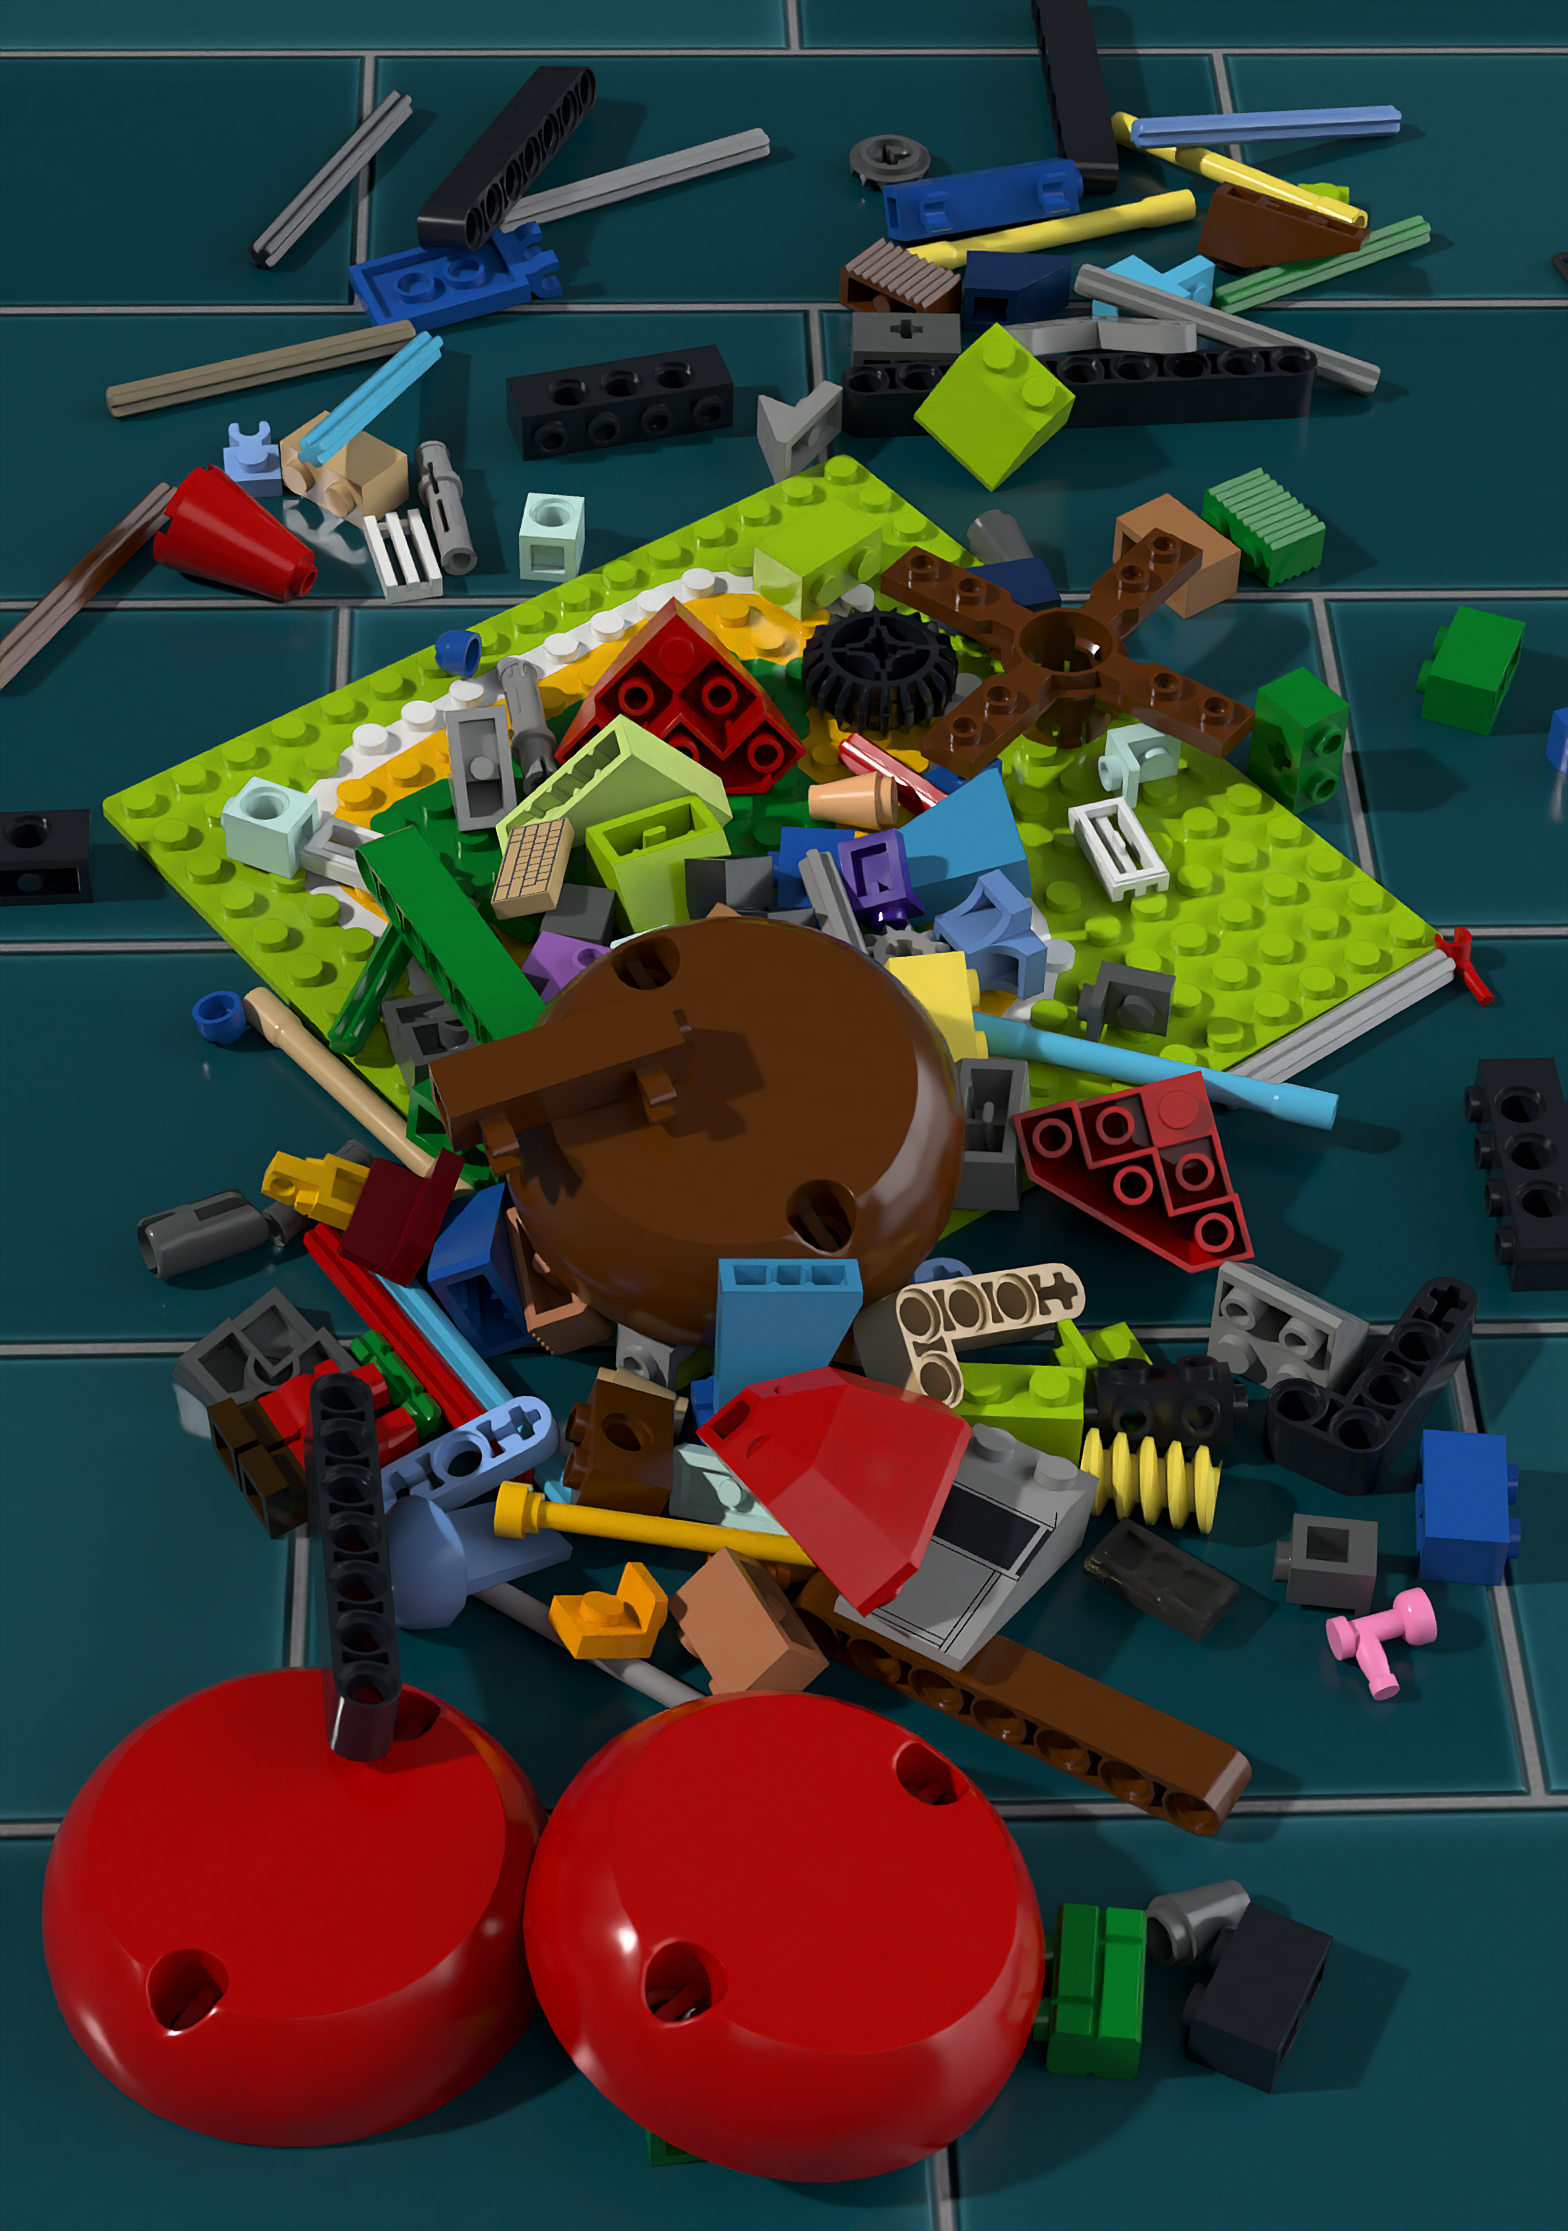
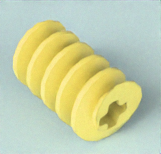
[1080,1427,1223,1534]

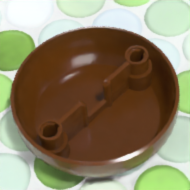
[506,916,966,1350]

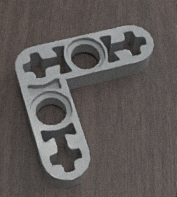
[1002,315,1197,356]

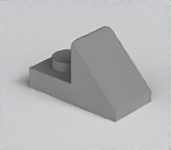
[757,380,843,484]
[444,705,517,832]

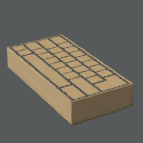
[491,817,575,920]

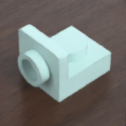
[1098,722,1181,809]

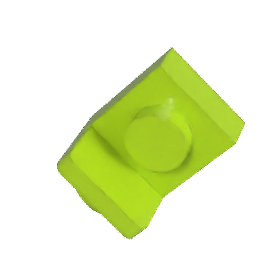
[1048,1318,1153,1391]

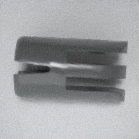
[137,1188,269,1281]

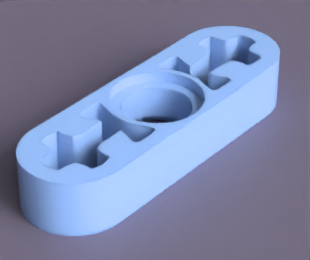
[380,1396,560,1514]

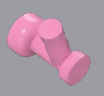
[1326,1587,1437,1701]

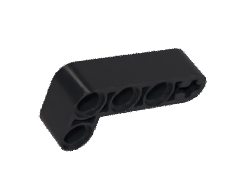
[1261,1277,1478,1496]

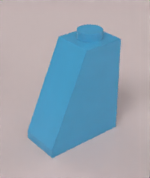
[895,767,1033,931]
[713,1259,863,1415]

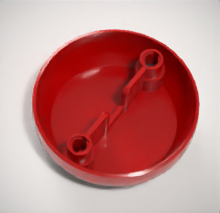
[42,1666,548,2147]
[523,1690,1046,2182]

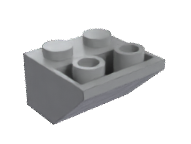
[953,1058,1032,1211]
[1207,1261,1369,1394]

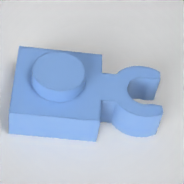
[223,421,283,498]

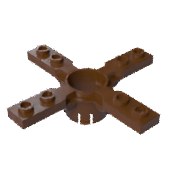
[880,527,1256,781]

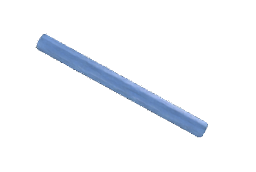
[1130,105,1402,150]

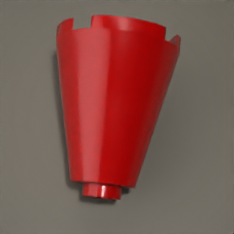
[153,463,318,602]

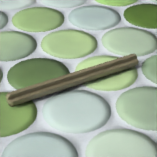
[106,320,416,419]

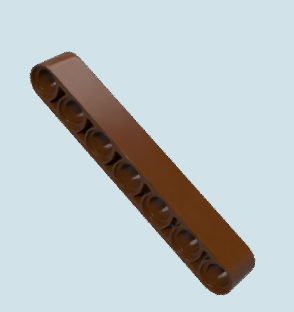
[791,1569,1253,1836]

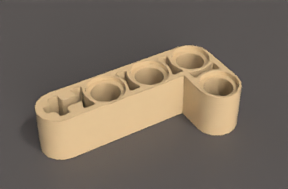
[853,1263,1086,1408]

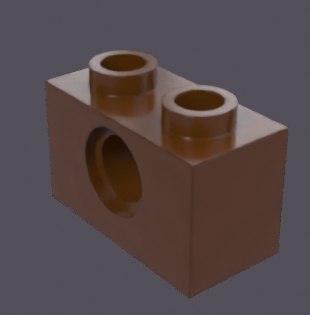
[562,1378,674,1517]

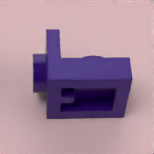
[837,828,925,932]

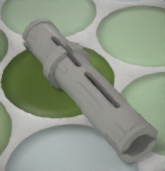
[414,441,477,575]
[499,660,558,796]

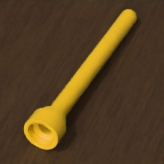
[494,1481,817,1568]

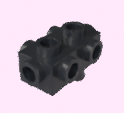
[1083,1355,1248,1458]

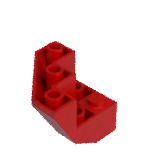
[554,596,807,794]
[1012,1070,1255,1274]
[695,1366,973,1618]

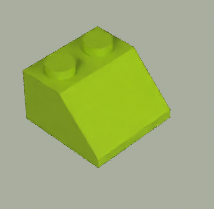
[914,322,1076,493]

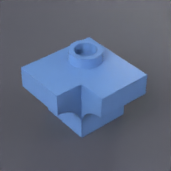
[933,869,1048,1001]

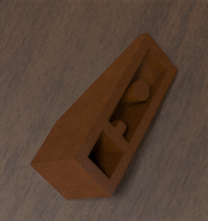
[1196,181,1372,270]

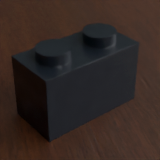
[1180,1902,1333,2094]

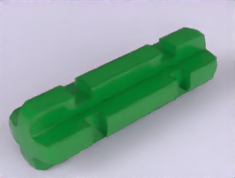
[350,1330,443,1439]

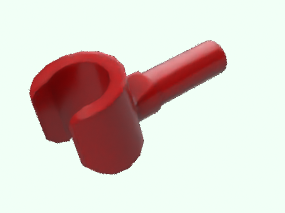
[1434,927,1494,1006]

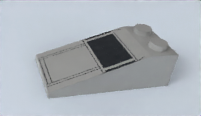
[834,1422,1100,1672]

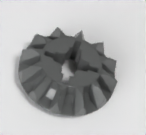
[849,134,930,192]

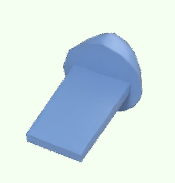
[385,1494,573,1630]

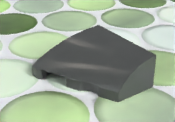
[380,992,477,1093]
[172,1286,360,1407]

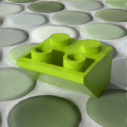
[585,792,731,937]

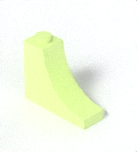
[495,714,733,856]

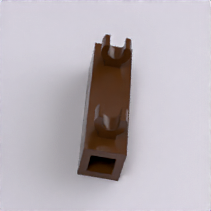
[428,988,694,1177]

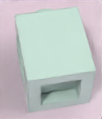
[519,493,585,583]
[221,776,319,879]

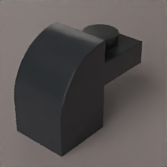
[685,854,816,929]

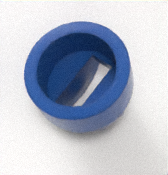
[434,629,482,678]
[192,991,246,1045]

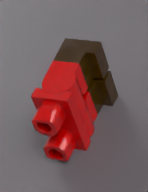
[206,1358,419,1540]

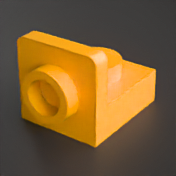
[547,1562,668,1659]

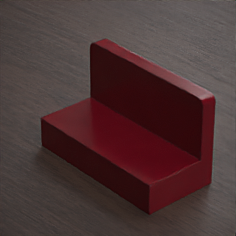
[337,1147,466,1288]

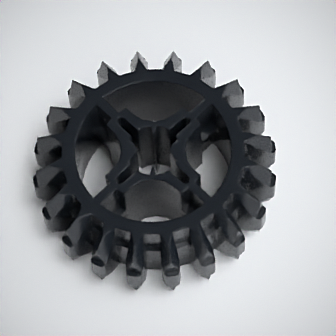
[801,604,958,738]

